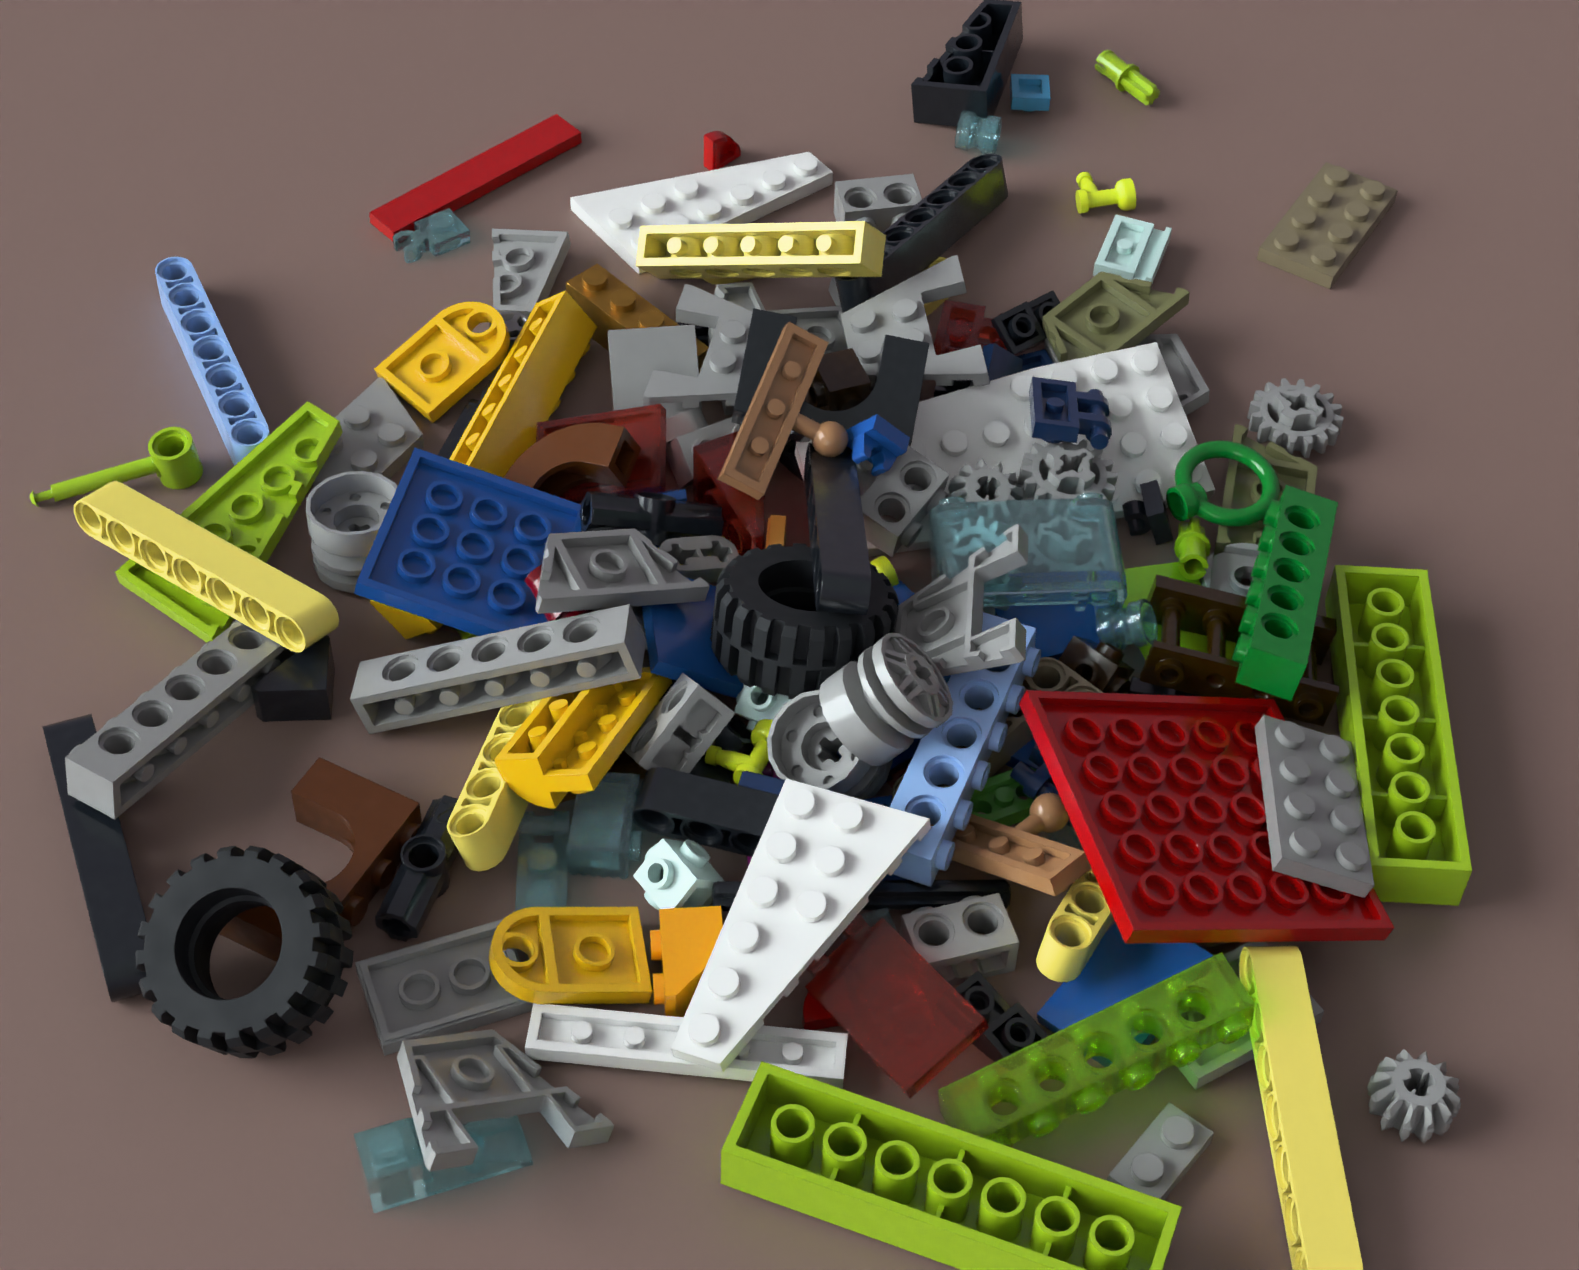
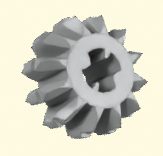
[946,458,1024,527]
[1367,1049,1461,1144]

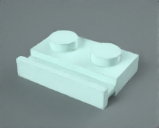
[1093,214,1172,284]

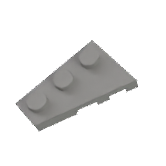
[492,228,571,317]

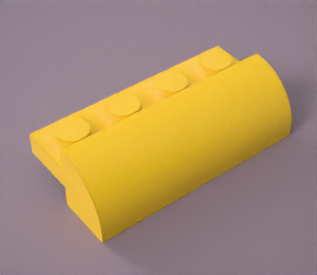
[494,667,672,809]

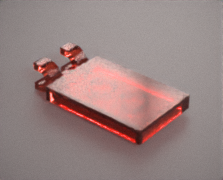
[805,914,989,1099]

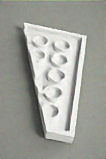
[570,152,833,275]
[671,778,931,1072]

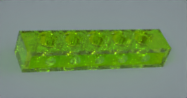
[938,952,1255,1147]

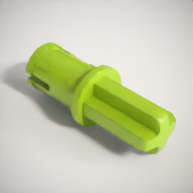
[1094,50,1160,105]
[1174,517,1211,580]

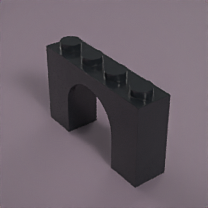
[731,308,930,447]

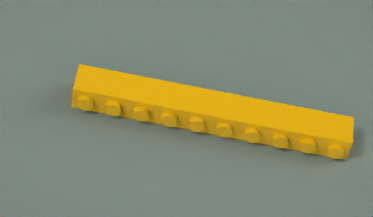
[369,290,597,639]

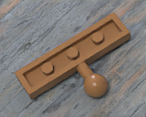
[718,322,848,500]
[931,793,1091,897]

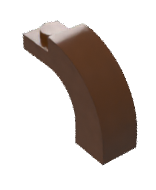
[504,423,641,497]

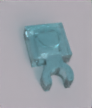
[393,208,471,263]

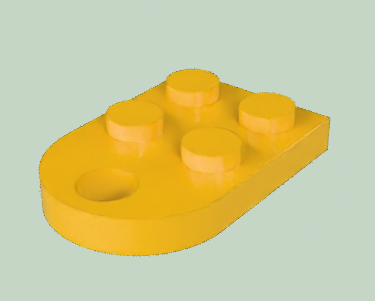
[374,301,510,423]
[489,907,653,1004]

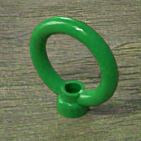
[1166,440,1280,527]

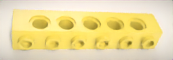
[636,221,886,279]

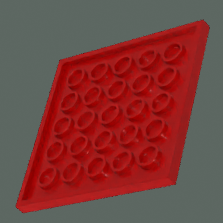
[1019,690,1394,944]

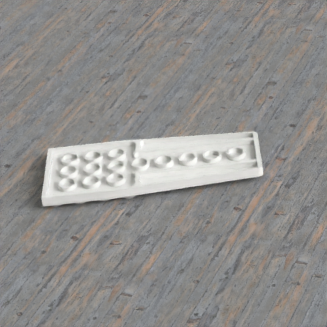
[794,342,1215,557]

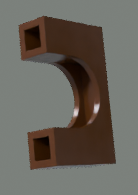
[219,757,422,962]

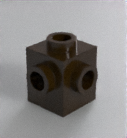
[1059,636,1135,694]

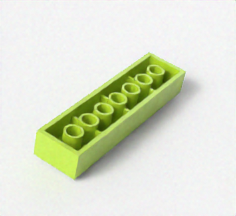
[1325,565,1472,906]
[720,1061,1182,1270]

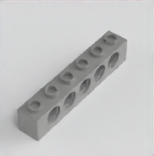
[350,604,646,734]
[65,620,296,819]

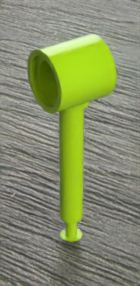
[30,427,203,507]

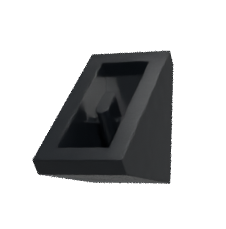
[251,635,335,722]

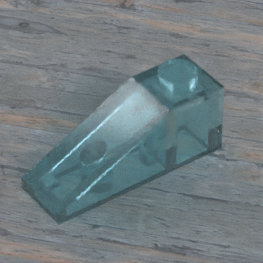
[354,1115,533,1213]

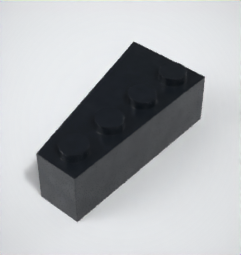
[911,0,1023,130]

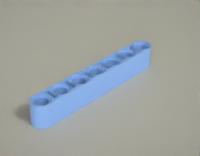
[155,257,270,466]

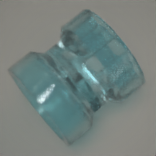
[955,110,1002,154]
[1096,599,1158,651]

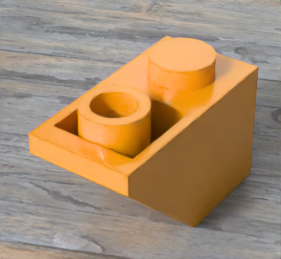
[650,906,723,1017]

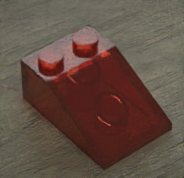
[693,431,765,556]

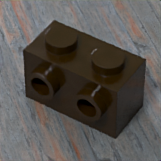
[809,348,871,411]

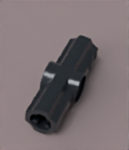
[580,491,724,546]
[375,795,459,942]

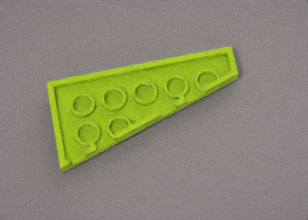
[115,401,343,643]

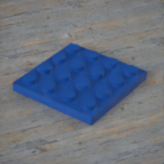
[354,447,582,636]

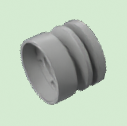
[306,471,398,593]
[819,633,953,766]
[767,690,893,799]

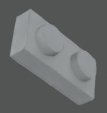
[1107,1102,1214,1200]

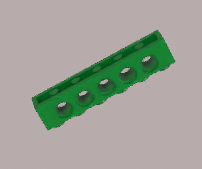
[1232,485,1338,701]

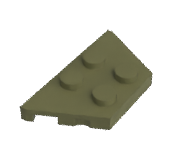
[1043,272,1189,362]
[1214,424,1318,555]

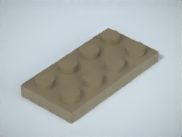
[1257,162,1398,289]

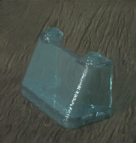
[928,493,1128,618]

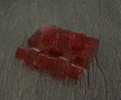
[934,300,1007,355]

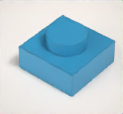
[1010,74,1051,112]

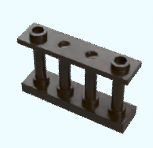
[1140,574,1339,726]

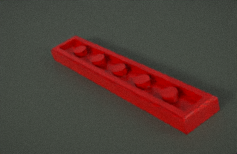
[369,114,582,243]

